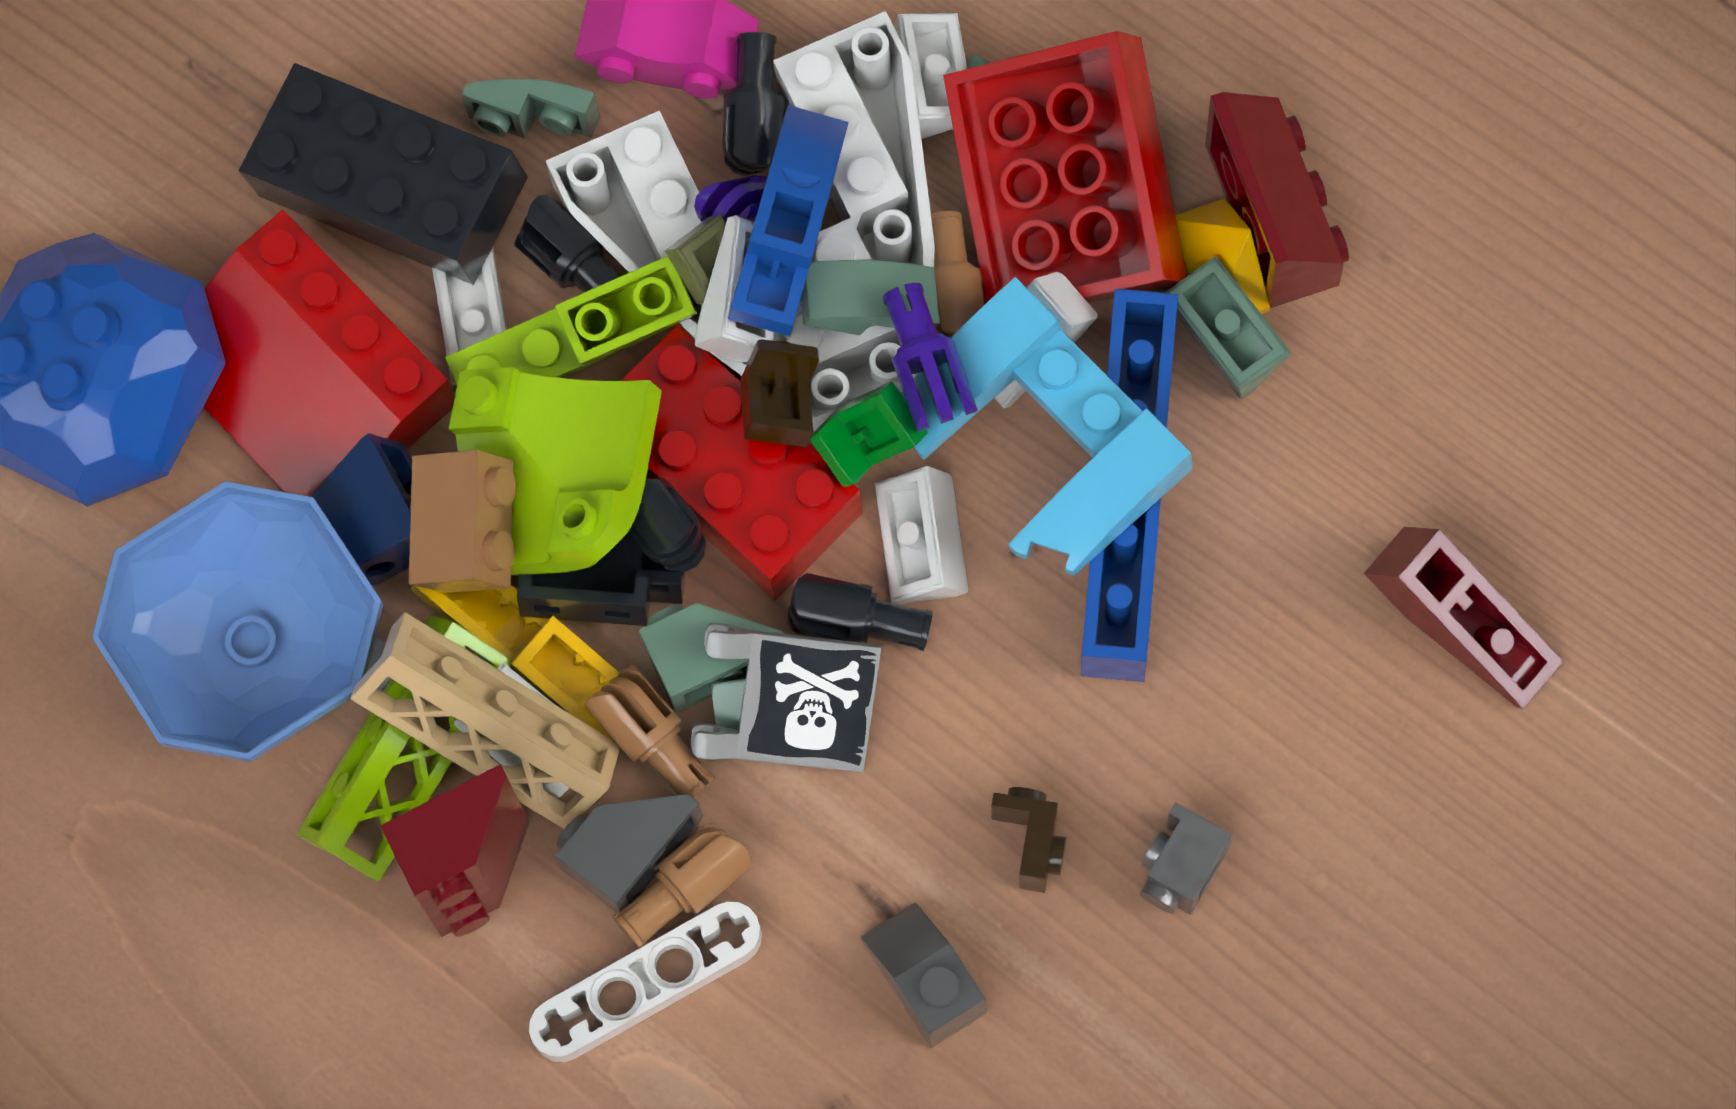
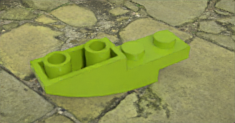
[445,256,697,384]

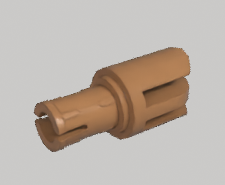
[931,211,984,337]
[585,664,715,797]
[612,823,751,948]

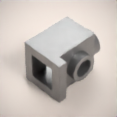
[1140,802,1233,915]

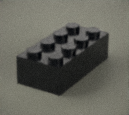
[238,63,528,285]

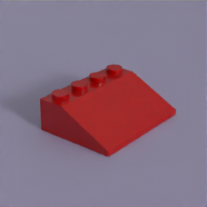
[943,31,1187,303]
[203,209,455,497]

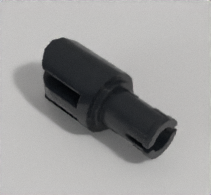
[722,32,785,176]
[514,194,621,293]
[628,475,706,572]
[787,573,933,651]

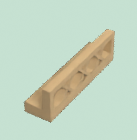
[350,612,620,829]

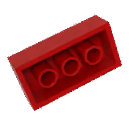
[620,324,863,601]

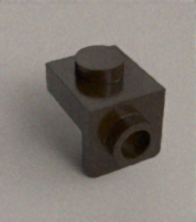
[741,339,819,447]
[991,787,1066,893]

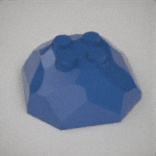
[0,233,226,507]

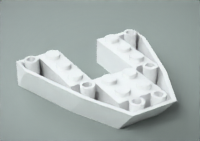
[546,11,935,431]

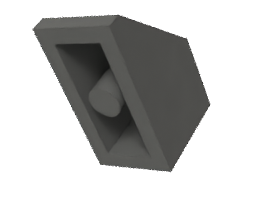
[555,794,703,913]
[861,902,986,1048]

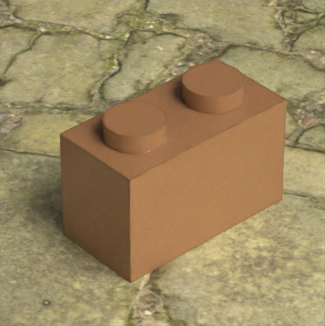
[409,450,516,593]

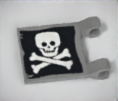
[690,623,881,773]

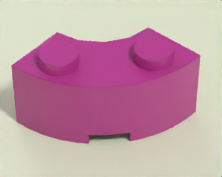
[575,0,759,99]

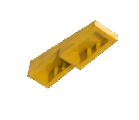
[410,584,620,741]

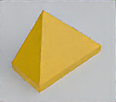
[1176,198,1270,314]

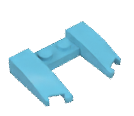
[901,277,1193,576]

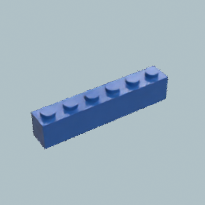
[1080,289,1178,682]

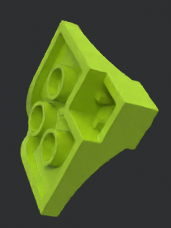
[449,367,662,575]

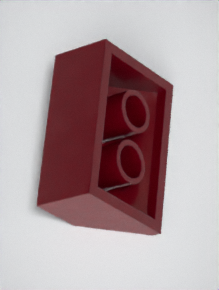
[1205,92,1349,308]
[380,764,529,937]

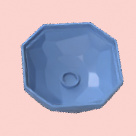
[92,481,383,762]

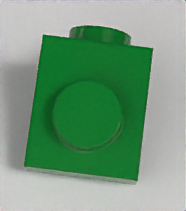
[811,381,928,487]

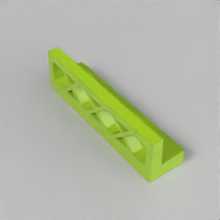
[296,615,513,882]

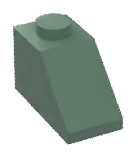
[638,603,784,713]

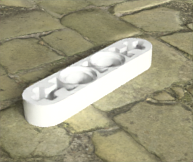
[529,901,762,1062]

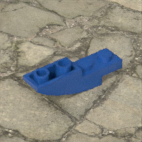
[728,105,849,337]

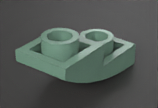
[461,78,601,139]
[801,260,940,336]

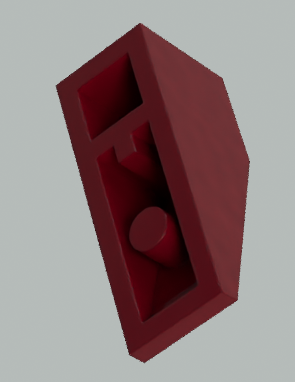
[1364,526,1564,709]

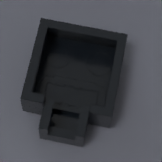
[517,533,686,626]

